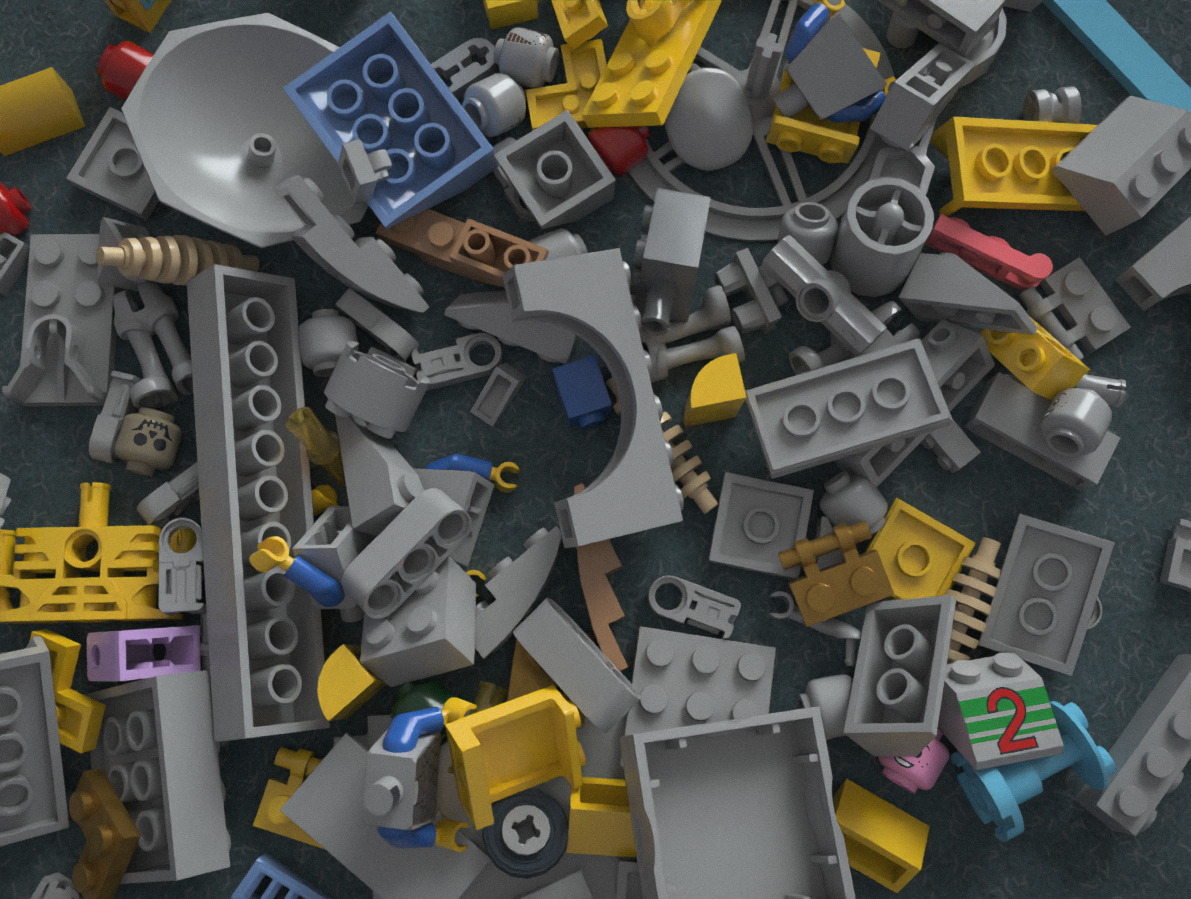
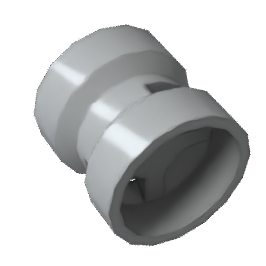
[1023,86,1082,124]

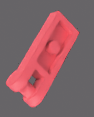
[924,214,1053,291]

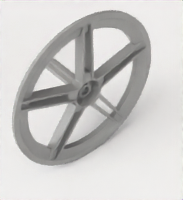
[628,0,895,242]

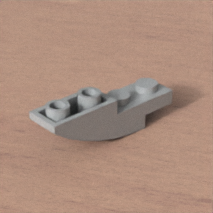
[274,175,429,313]
[438,526,563,675]

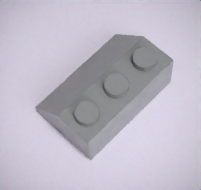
[1051,96,1191,236]
[843,595,956,757]

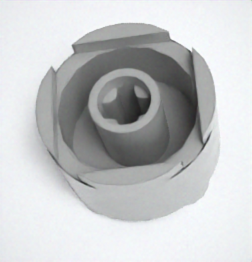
[324,341,431,439]

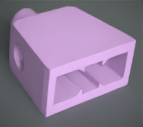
[87,625,201,681]

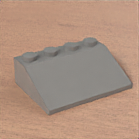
[85,670,231,884]

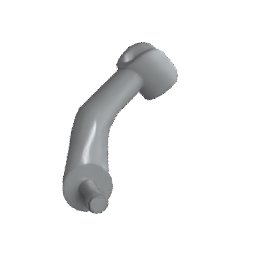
[768,591,862,666]

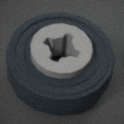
[482,789,568,879]

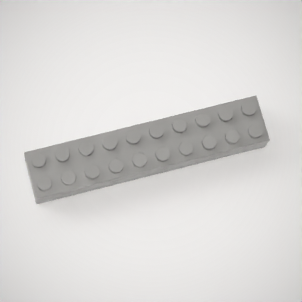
[187,264,330,742]

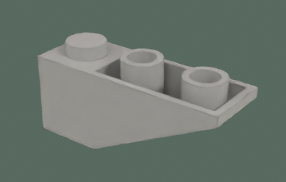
[444,290,581,364]

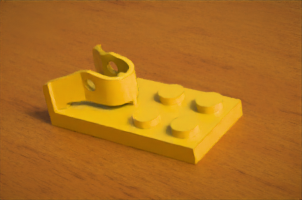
[581,0,722,128]
[930,117,1097,217]

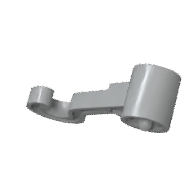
[829,8,1007,297]

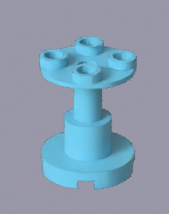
[951,701,1116,842]

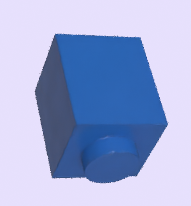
[552,355,612,430]

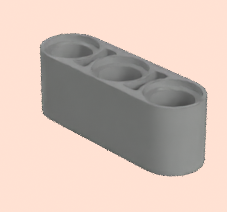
[341,488,472,619]
[513,597,641,733]

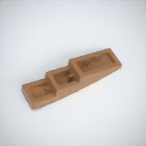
[574,483,628,671]

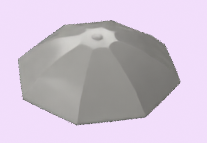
[121,13,369,248]

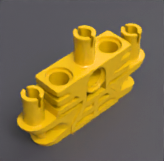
[0,482,204,624]

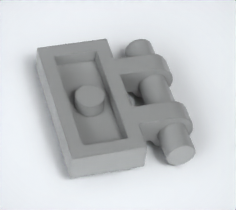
[1019,257,1131,360]

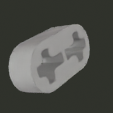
[431,38,498,99]

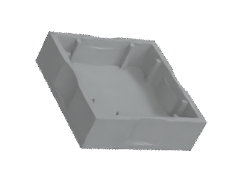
[619,706,855,899]

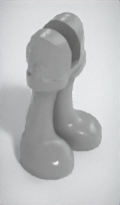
[113,280,193,409]
[639,285,745,383]

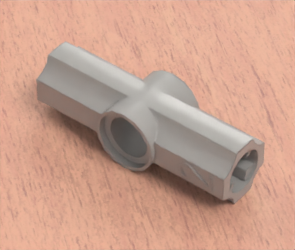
[762,235,887,357]

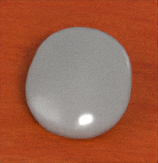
[664,68,753,171]

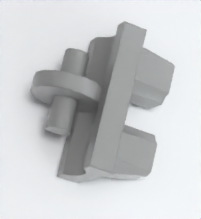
[714,248,789,334]

